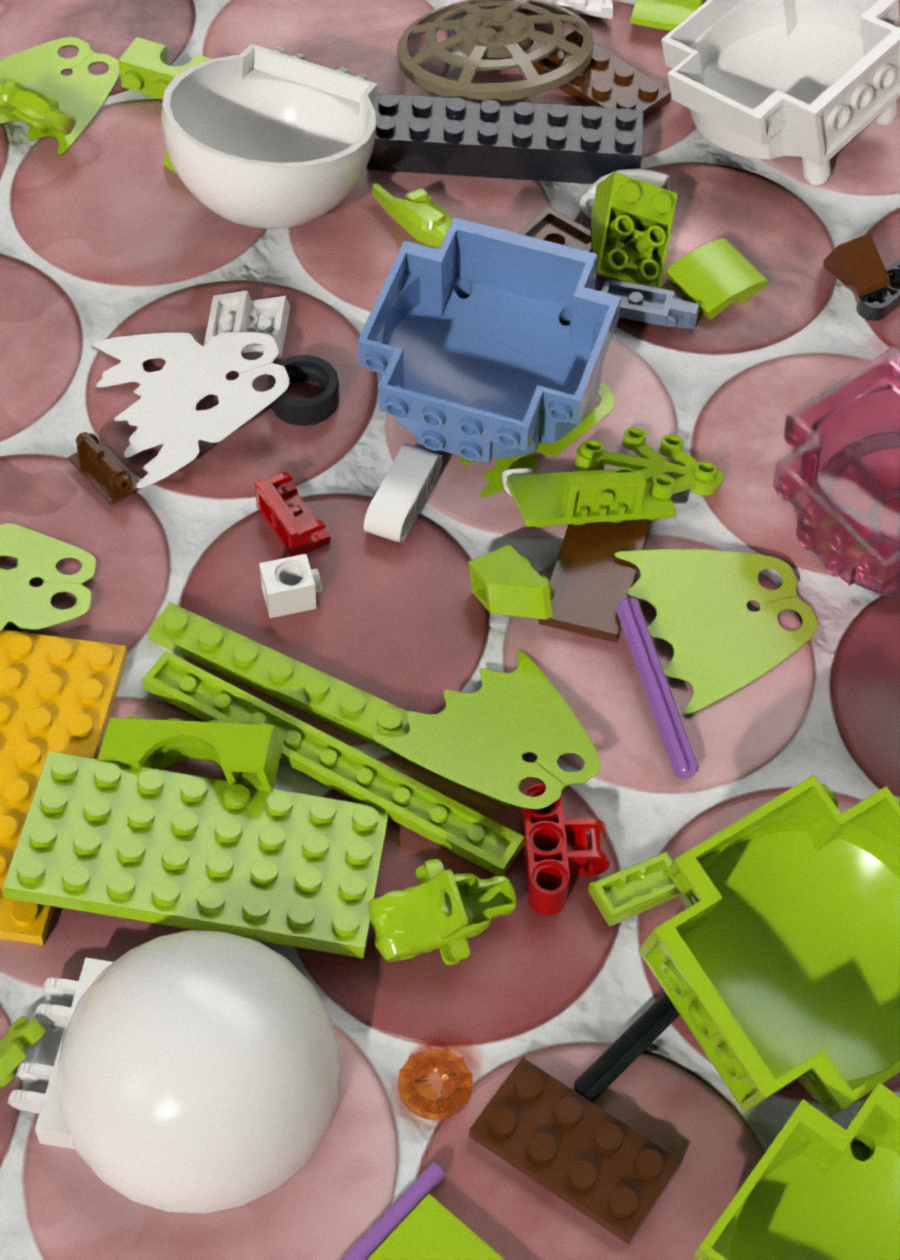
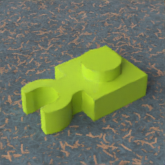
[0,1016,45,1088]

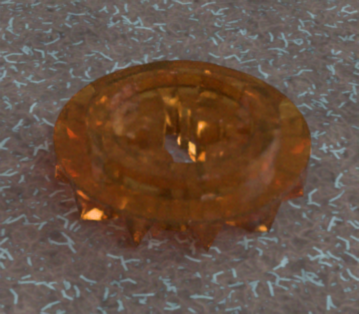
[398,1046,473,1120]

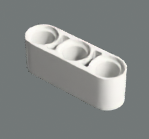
[363,443,442,543]

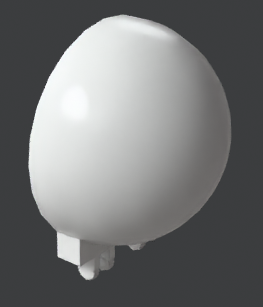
[161,44,378,229]
[8,930,341,1214]

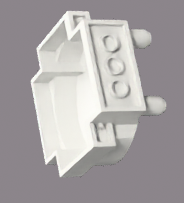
[661,0,900,185]

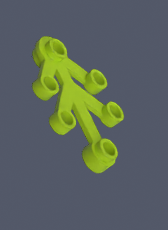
[575,427,724,499]

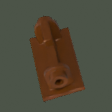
[68,432,142,506]

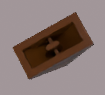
[823,233,890,297]

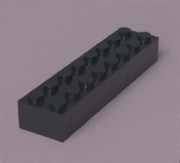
[367,93,643,184]

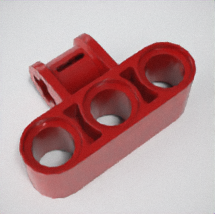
[521,783,610,915]

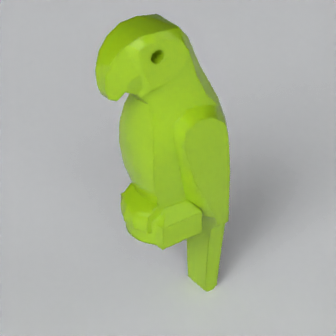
[0,78,76,136]
[372,183,452,248]

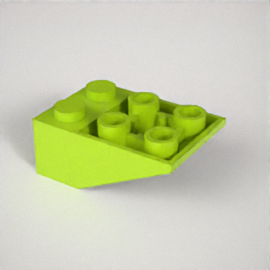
[591,172,678,288]

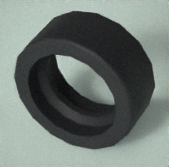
[268,355,339,426]

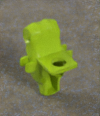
[368,859,517,965]

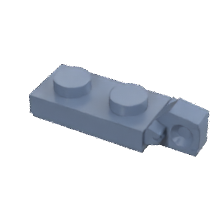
[601,278,699,329]

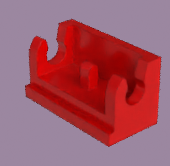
[254,472,331,557]

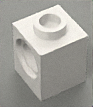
[259,554,322,618]

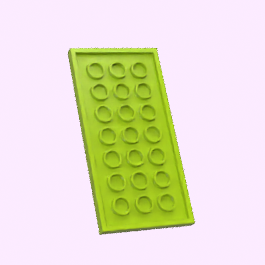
[3,751,389,958]

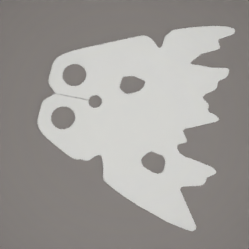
[93,332,290,489]

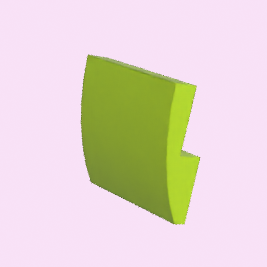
[630,0,704,31]
[665,238,768,320]

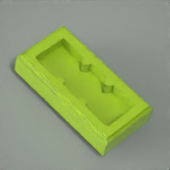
[588,851,680,927]

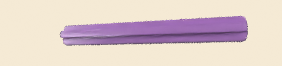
[616,598,699,779]

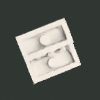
[204,291,290,360]

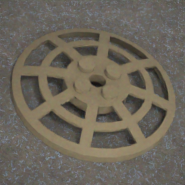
[397,0,594,101]

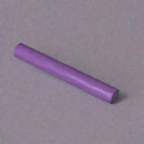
[341,1162,446,1260]

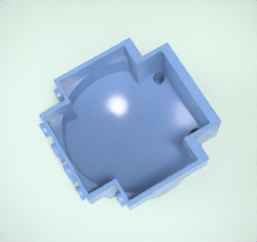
[357,217,621,464]

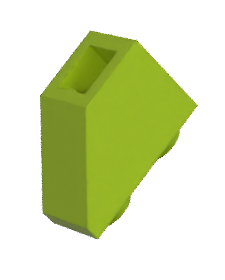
[468,544,554,620]

